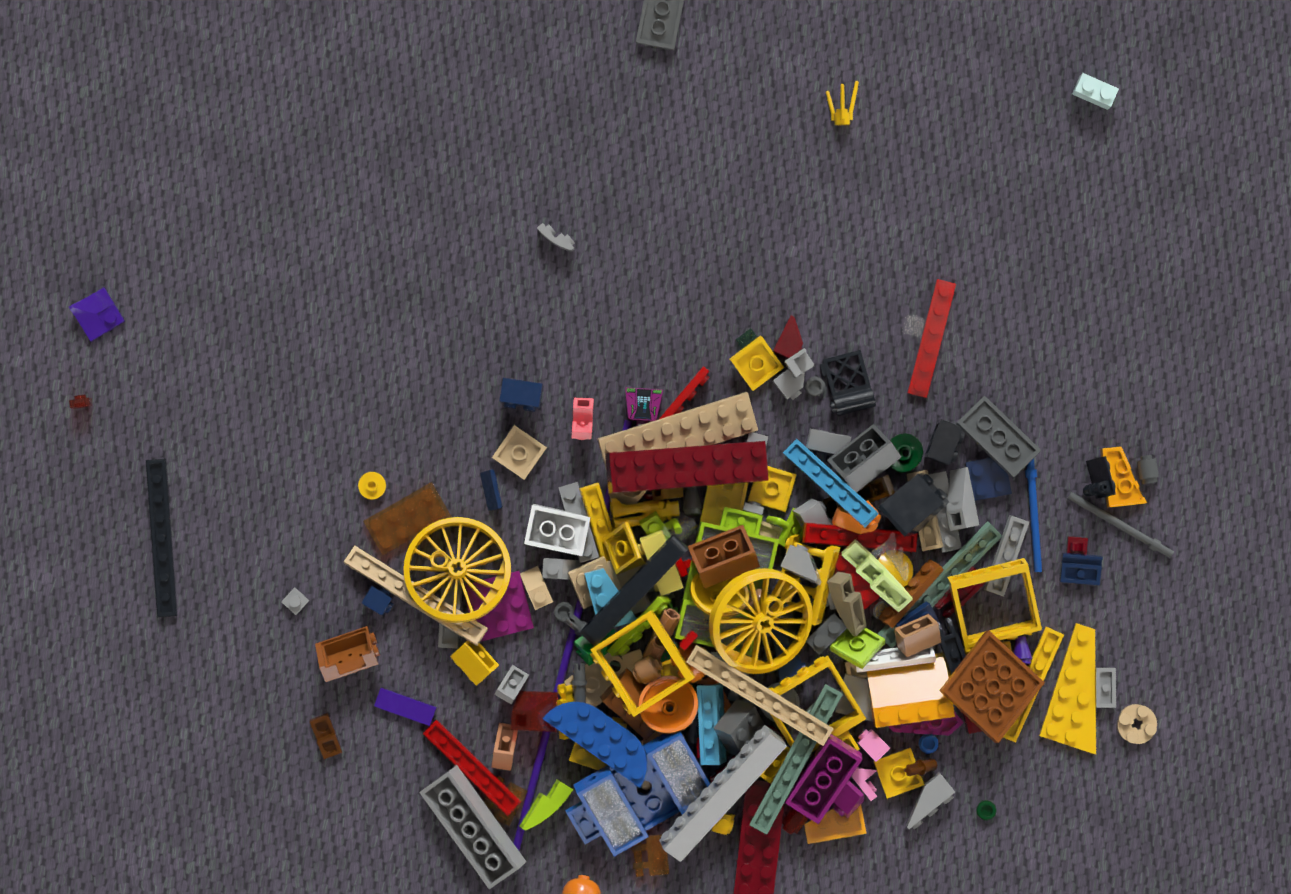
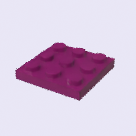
[464,571,534,642]

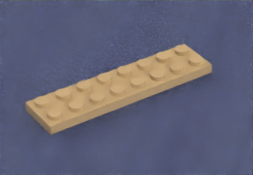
[597,392,758,471]

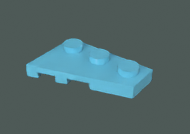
[584,568,637,627]

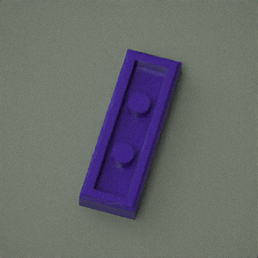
[374,687,437,726]

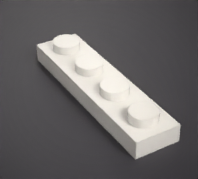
[856,647,936,672]

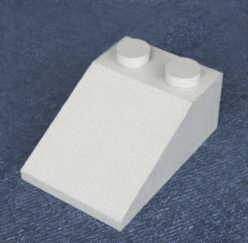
[524,504,591,556]

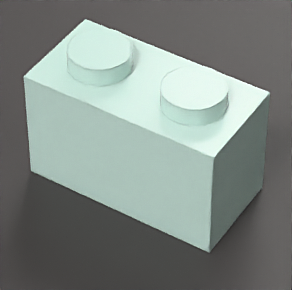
[1072,73,1119,110]

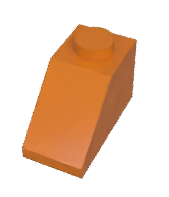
[832,500,881,534]

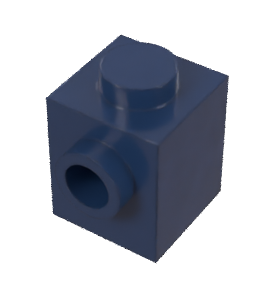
[362,586,394,615]

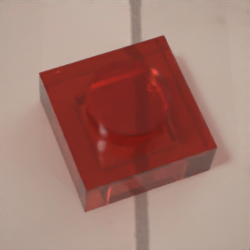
[69,395,93,409]

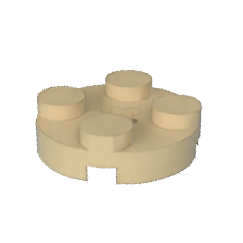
[1117,704,1157,744]

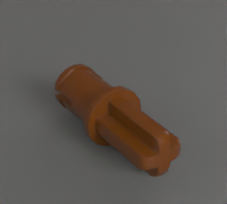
[904,758,938,776]

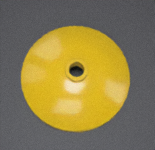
[690,573,749,618]

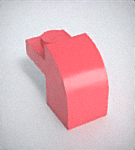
[572,398,594,440]

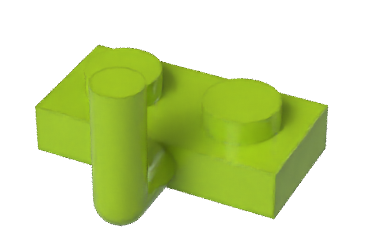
[766,508,803,548]
[639,511,683,541]

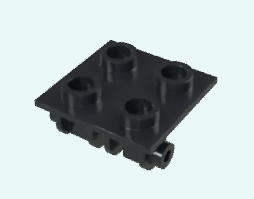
[1083,456,1116,499]

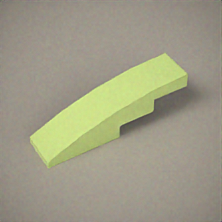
[842,539,913,612]

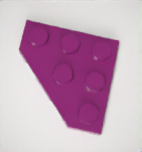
[888,712,964,736]

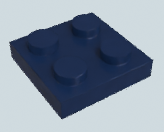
[965,458,1012,501]

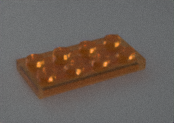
[363,482,451,555]

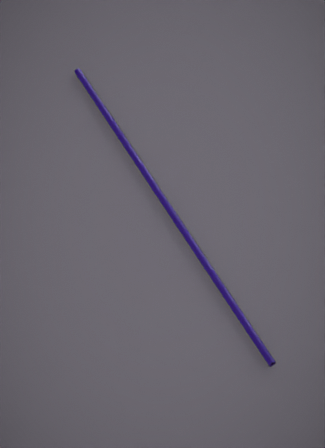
[513,420,632,851]

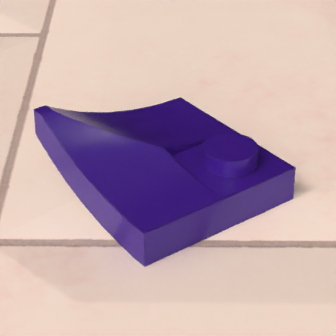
[69,287,125,342]

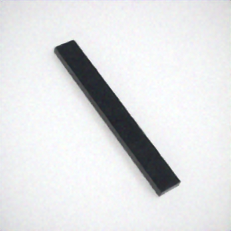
[146,459,178,618]

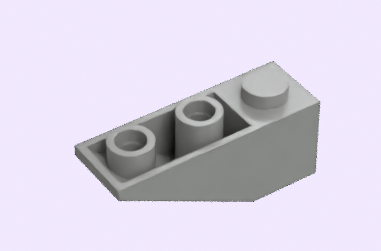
[946,467,979,531]
[906,772,955,829]

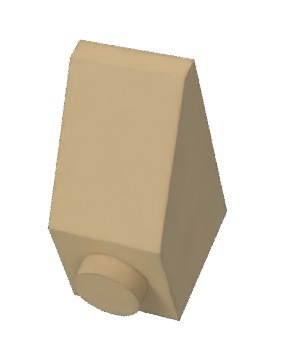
[520,566,554,610]

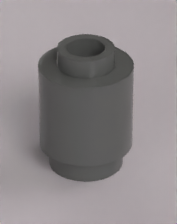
[1137,455,1159,484]

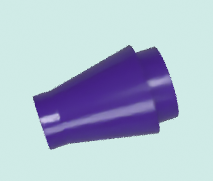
[1014,636,1033,665]

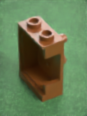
[315,626,380,682]

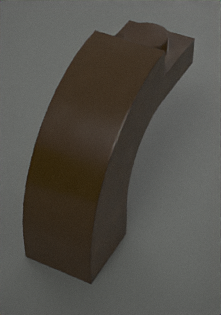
[823,475,895,518]

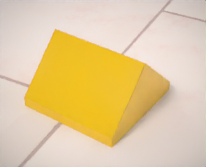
[603,522,645,574]

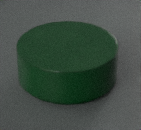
[976,800,997,820]

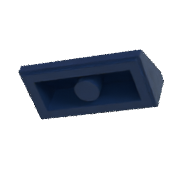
[480,469,503,511]

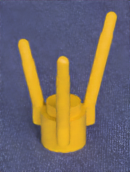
[826,81,859,125]

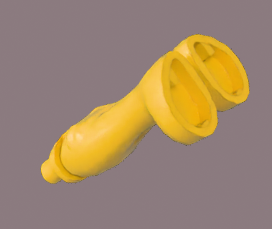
[610,498,680,531]

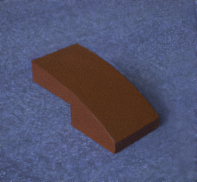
[309,713,342,759]

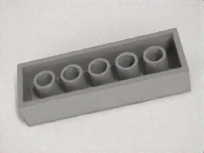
[419,765,526,889]

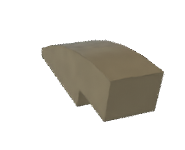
[827,572,867,636]

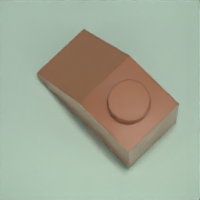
[491,723,519,771]

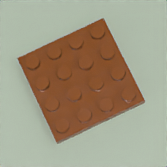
[939,630,1045,743]

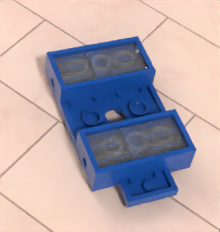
[565,731,710,856]

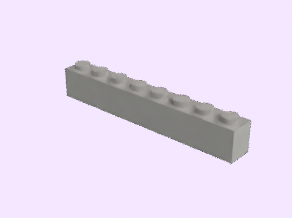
[659,725,787,862]

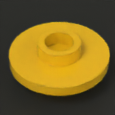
[358,472,386,499]

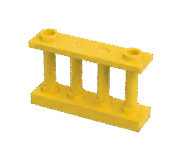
[777,534,840,626]

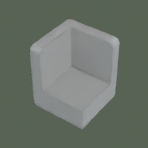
[784,348,814,378]

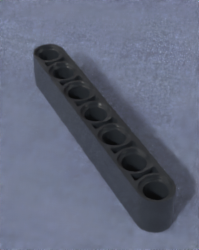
[580,534,689,647]

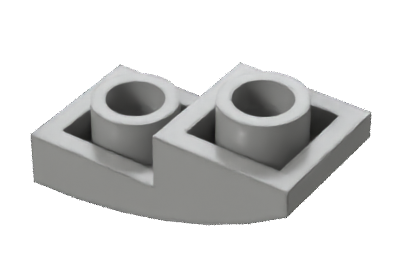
[537,223,575,252]
[806,428,851,454]

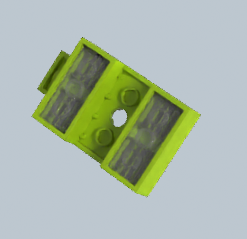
[674,507,779,656]

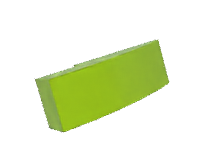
[519,780,573,831]

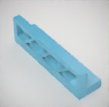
[697,683,727,765]

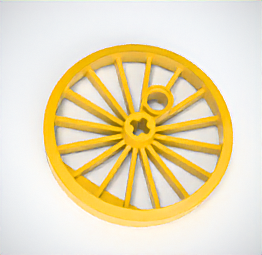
[403,517,511,623]
[709,568,813,674]

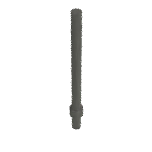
[1067,492,1174,558]

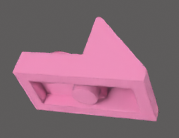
[851,767,877,801]

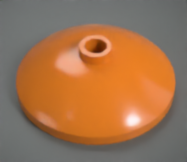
[639,676,698,734]

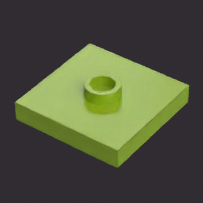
[830,628,885,669]

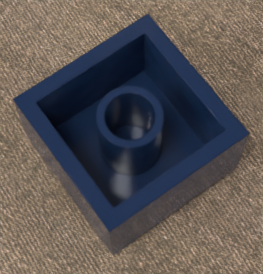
[499,378,543,412]

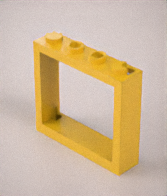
[947,558,1042,649]
[590,610,695,717]
[768,655,866,752]

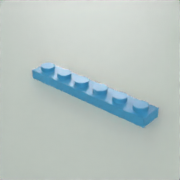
[783,439,879,528]

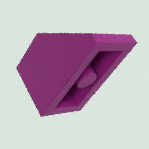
[833,781,864,818]

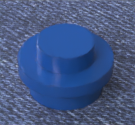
[918,734,938,754]

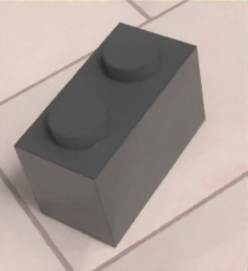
[806,613,847,655]

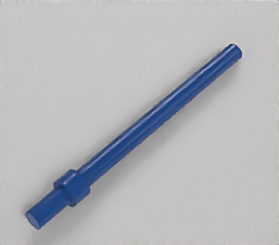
[1025,459,1042,572]

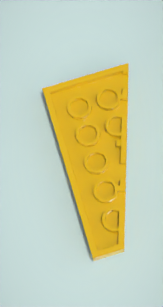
[1039,623,1096,754]

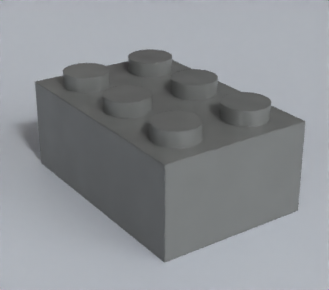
[827,424,901,492]

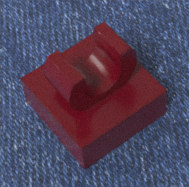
[1066,536,1088,555]

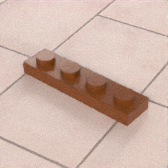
[879,559,944,629]

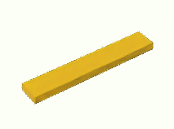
[1004,627,1064,743]

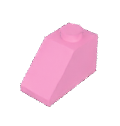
[857,729,890,762]

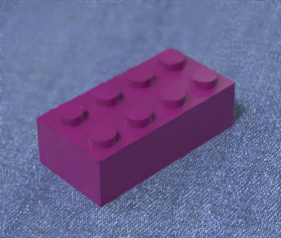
[785,734,862,824]

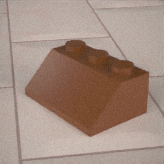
[688,525,760,589]
[600,668,670,740]

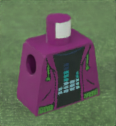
[625,387,663,426]

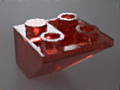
[511,691,558,732]

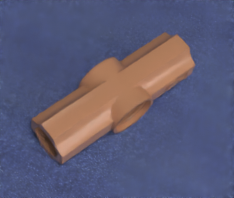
[642,608,680,660]

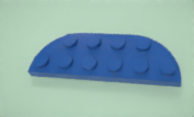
[543,702,647,788]

